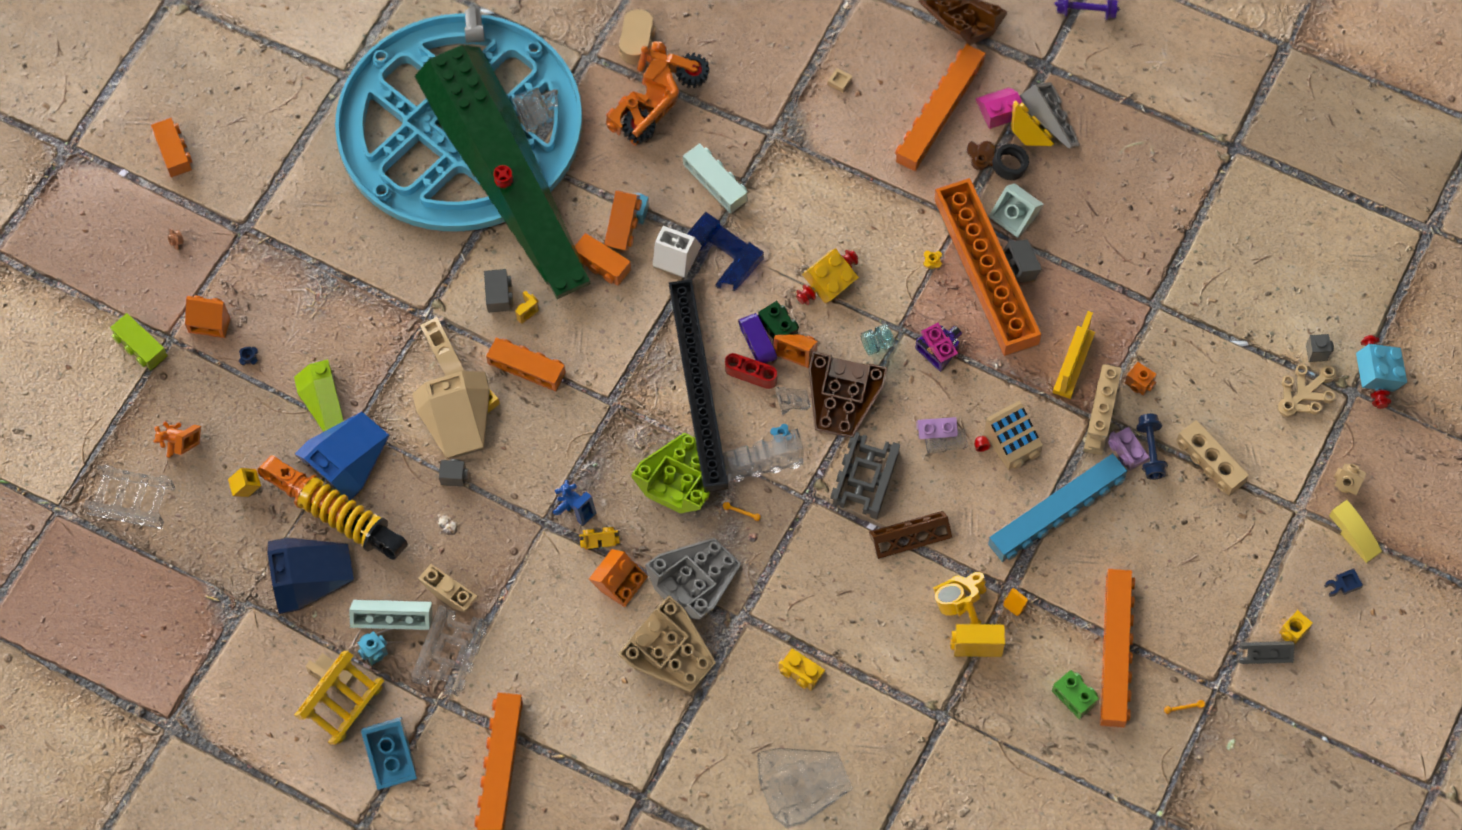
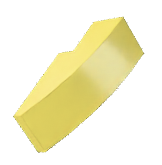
[1329,500,1382,563]

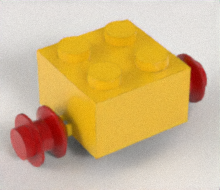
[796,248,859,305]

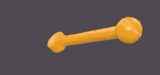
[723,502,761,521]
[1164,700,1205,714]

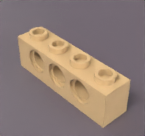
[1176,420,1249,496]

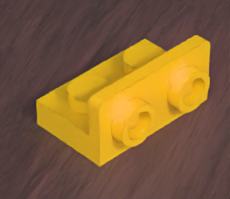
[778,648,825,691]

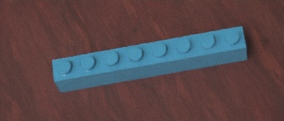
[988,453,1127,562]

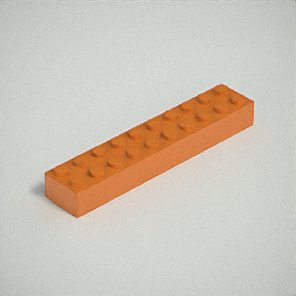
[934,178,1041,356]

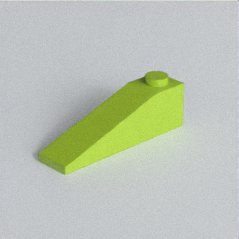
[294,359,344,432]

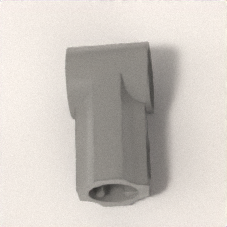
[465,7,485,43]

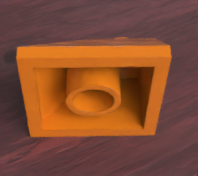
[774,334,818,368]

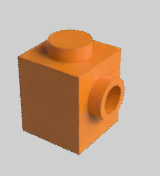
[1125,362,1157,396]

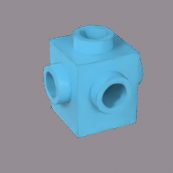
[358,631,388,665]

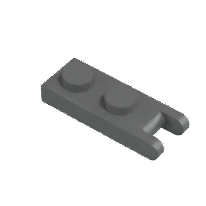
[1239,641,1295,664]

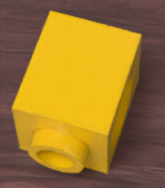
[1279,610,1313,645]

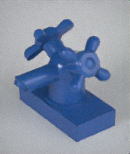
[552,480,597,526]

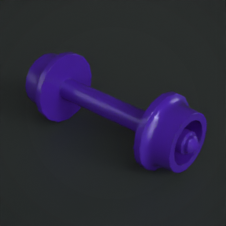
[1054,0,1120,20]

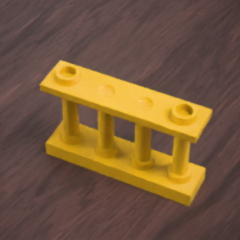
[294,651,385,745]

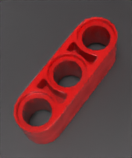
[725,353,777,389]

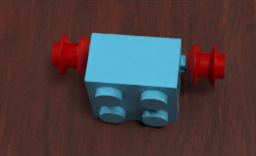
[1356,335,1407,409]

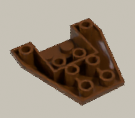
[918,0,1007,46]
[809,351,888,438]

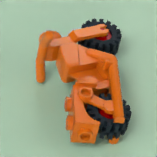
[606,41,710,146]

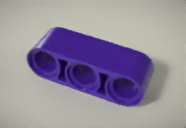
[738,313,777,364]

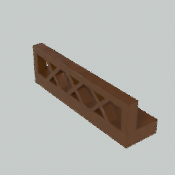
[869,511,953,559]

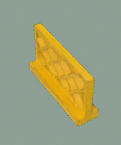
[1053,311,1095,399]

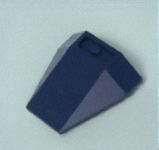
[267,538,354,614]

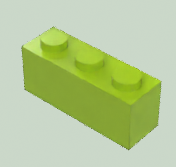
[110,313,168,371]

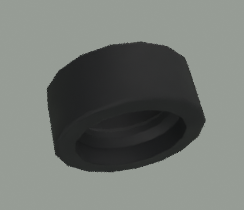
[992,144,1029,180]

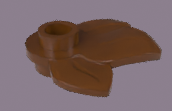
[967,141,995,171]

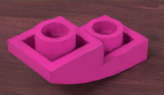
[921,323,958,363]

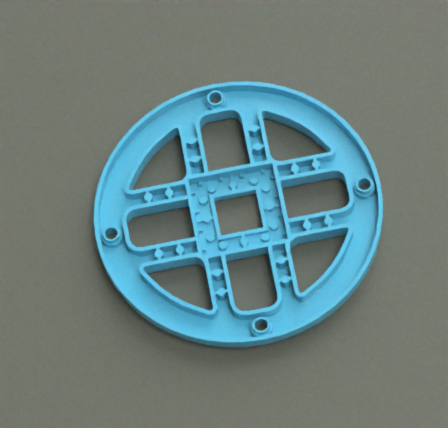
[335,13,582,231]

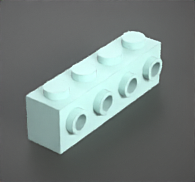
[683,143,748,214]
[349,600,433,630]

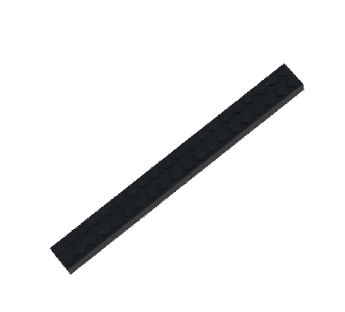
[669,279,728,493]

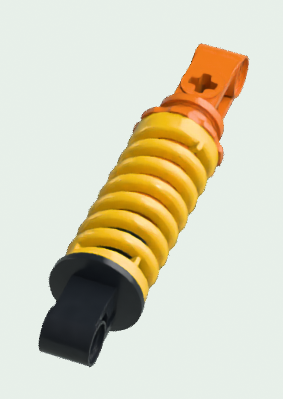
[257,455,408,560]

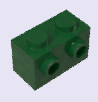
[758,301,799,340]

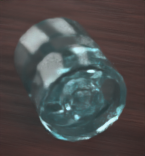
[860,323,895,356]

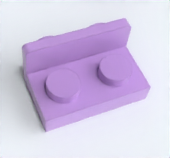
[916,417,958,439]
[1108,427,1150,471]

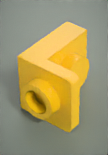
[515,290,539,324]

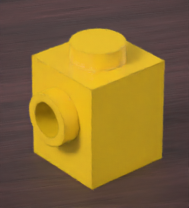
[228,468,261,497]

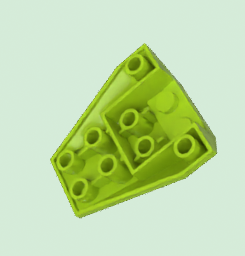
[631,433,710,514]

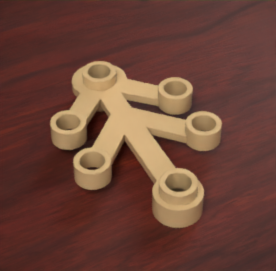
[1278,364,1336,417]

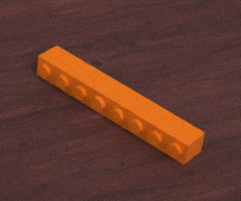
[895,44,985,171]
[1100,569,1135,728]
[474,692,523,830]

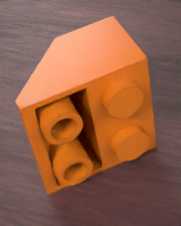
[185,295,231,338]
[589,549,648,607]

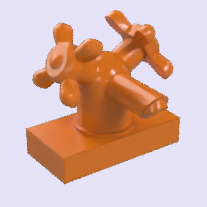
[153,421,201,458]

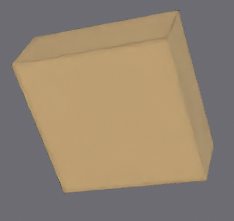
[827,68,852,93]

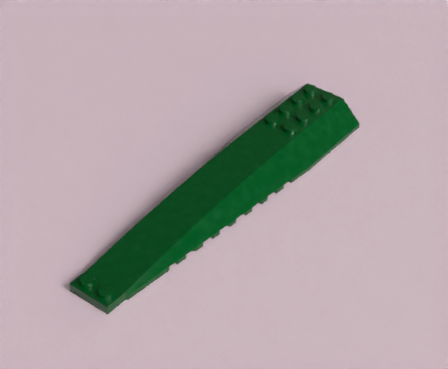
[415,45,591,299]

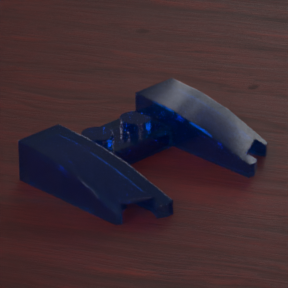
[687,211,764,291]

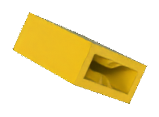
[950,624,1005,657]

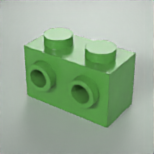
[1052,670,1099,720]

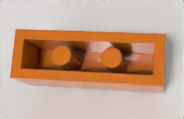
[151,118,193,178]
[604,190,642,250]
[575,233,631,286]

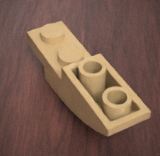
[420,317,464,376]

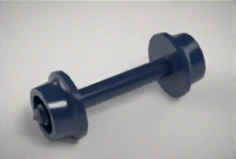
[1136,413,1168,480]

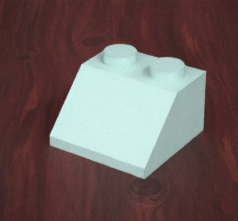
[988,183,1044,238]

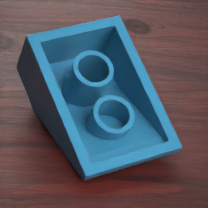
[361,717,417,790]

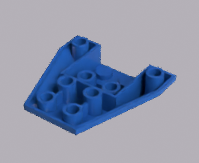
[295,412,389,501]

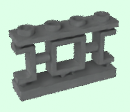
[830,432,900,519]

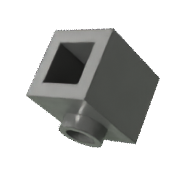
[1306,334,1334,362]
[439,459,469,487]

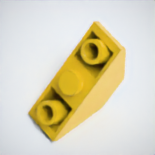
[1011,100,1054,146]

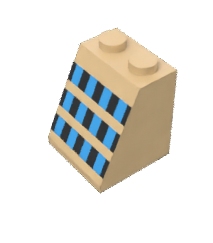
[984,400,1043,470]

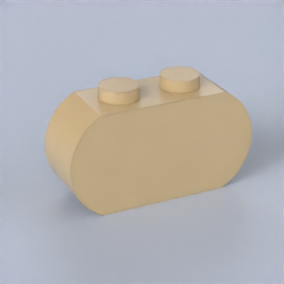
[619,9,656,65]

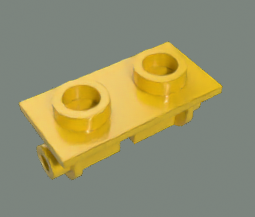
[579,527,620,550]

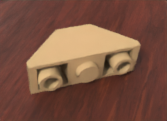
[418,564,477,612]

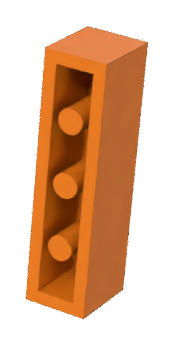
[486,337,566,392]

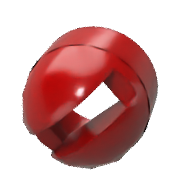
[974,436,991,452]

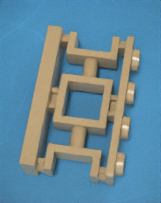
[1083,364,1121,455]

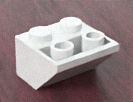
[653,226,701,279]

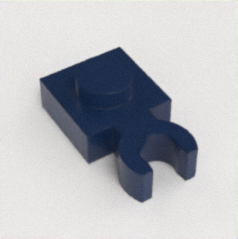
[1324,568,1363,597]

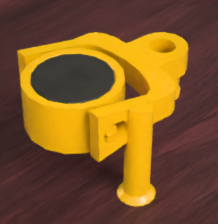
[933,572,987,624]

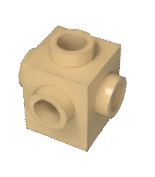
[1334,463,1366,495]

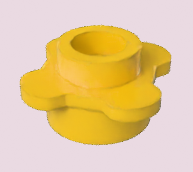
[923,250,942,269]

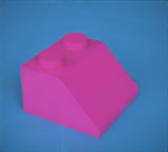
[975,87,1022,129]

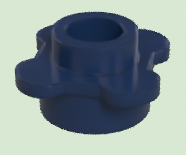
[239,347,258,365]

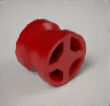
[493,165,513,188]

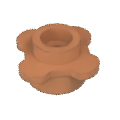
[168,228,184,250]

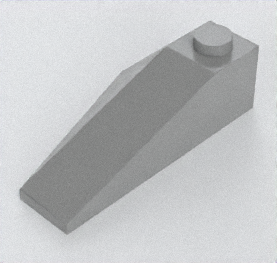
[1020,82,1079,148]

